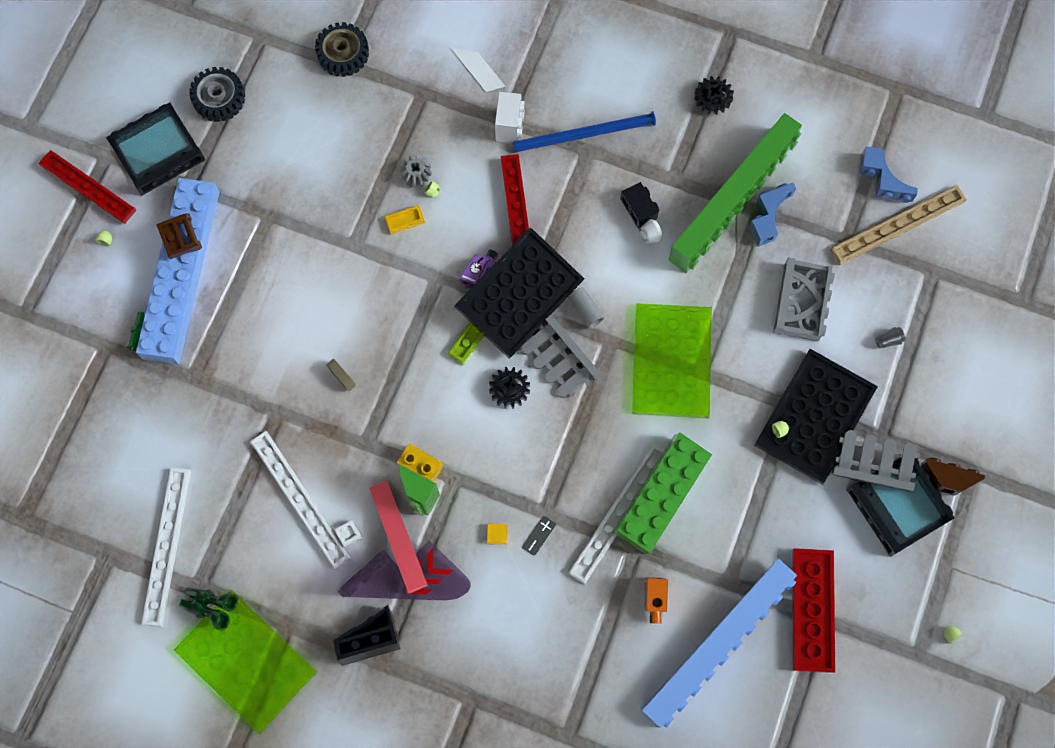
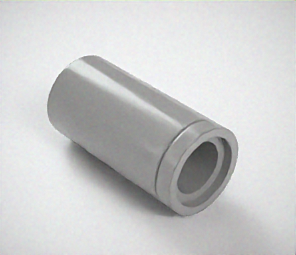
[568,287,604,329]

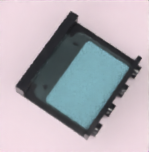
[106,102,205,196]
[846,457,954,557]

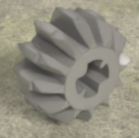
[400,155,432,187]

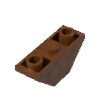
[921,457,985,496]

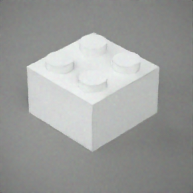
[495,92,525,143]

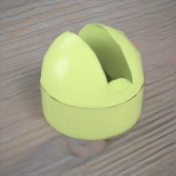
[424,181,440,197]
[95,231,112,246]
[772,421,789,438]
[944,626,963,644]

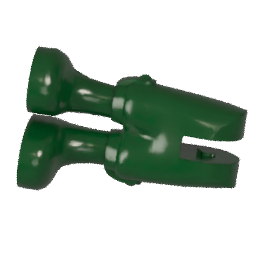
[179,587,238,631]

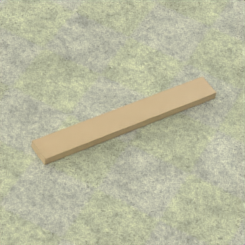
[830,185,967,266]

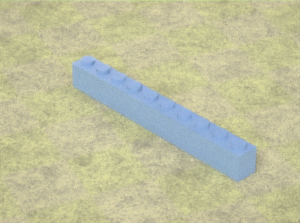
[641,559,797,728]

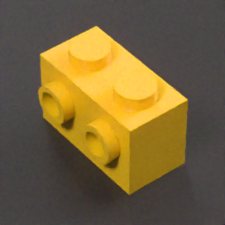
[397,443,444,482]

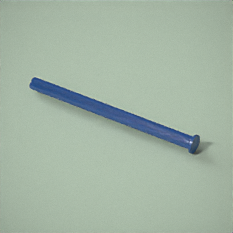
[513,111,656,152]

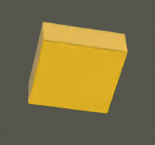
[487,523,508,545]

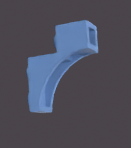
[860,146,918,203]
[749,183,796,247]

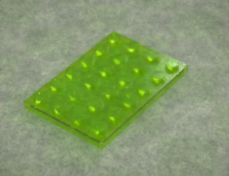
[632,303,712,419]
[174,589,318,734]

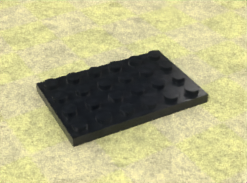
[454,227,585,359]
[754,349,878,485]

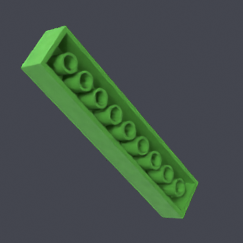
[669,112,802,273]

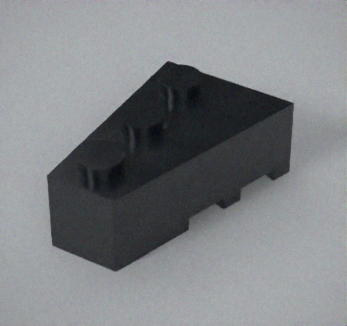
[333,605,401,666]

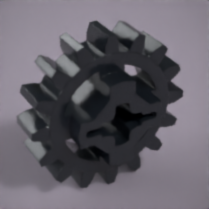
[694,76,734,115]
[489,367,530,409]

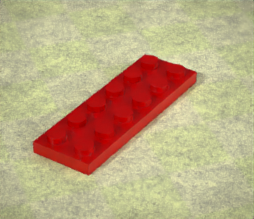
[792,548,835,673]

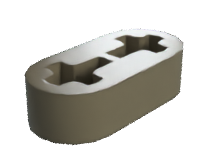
[326,359,356,392]

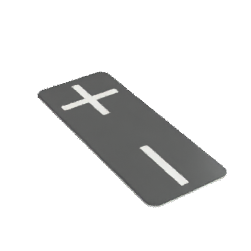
[522,516,556,556]

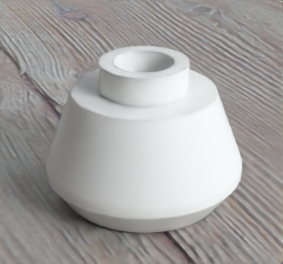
[639,219,663,243]

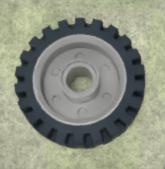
[189,67,245,122]

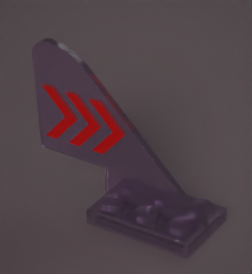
[337,541,471,601]

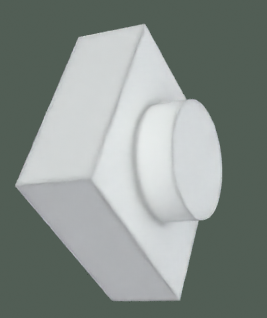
[335,520,362,548]

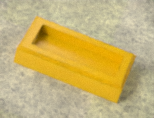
[384,205,425,235]

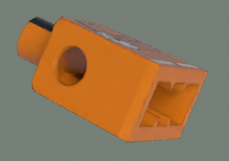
[645,577,668,624]

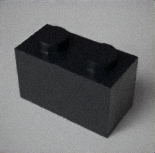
[620,182,660,229]

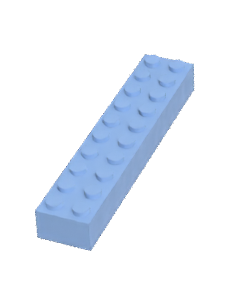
[136,178,220,365]

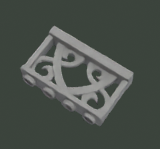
[773,257,835,341]

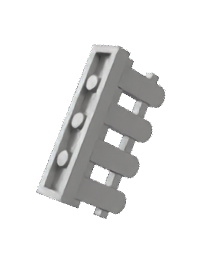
[521,315,601,398]
[832,430,920,492]

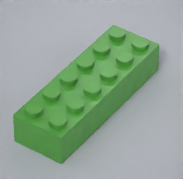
[612,432,712,554]

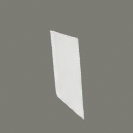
[451,48,506,92]

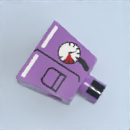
[460,249,498,288]

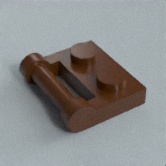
[156,213,202,259]

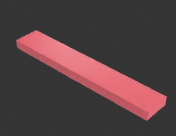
[369,481,428,593]

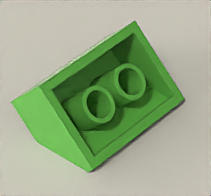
[399,465,440,516]

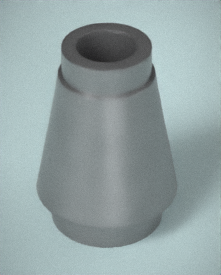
[875,327,906,349]

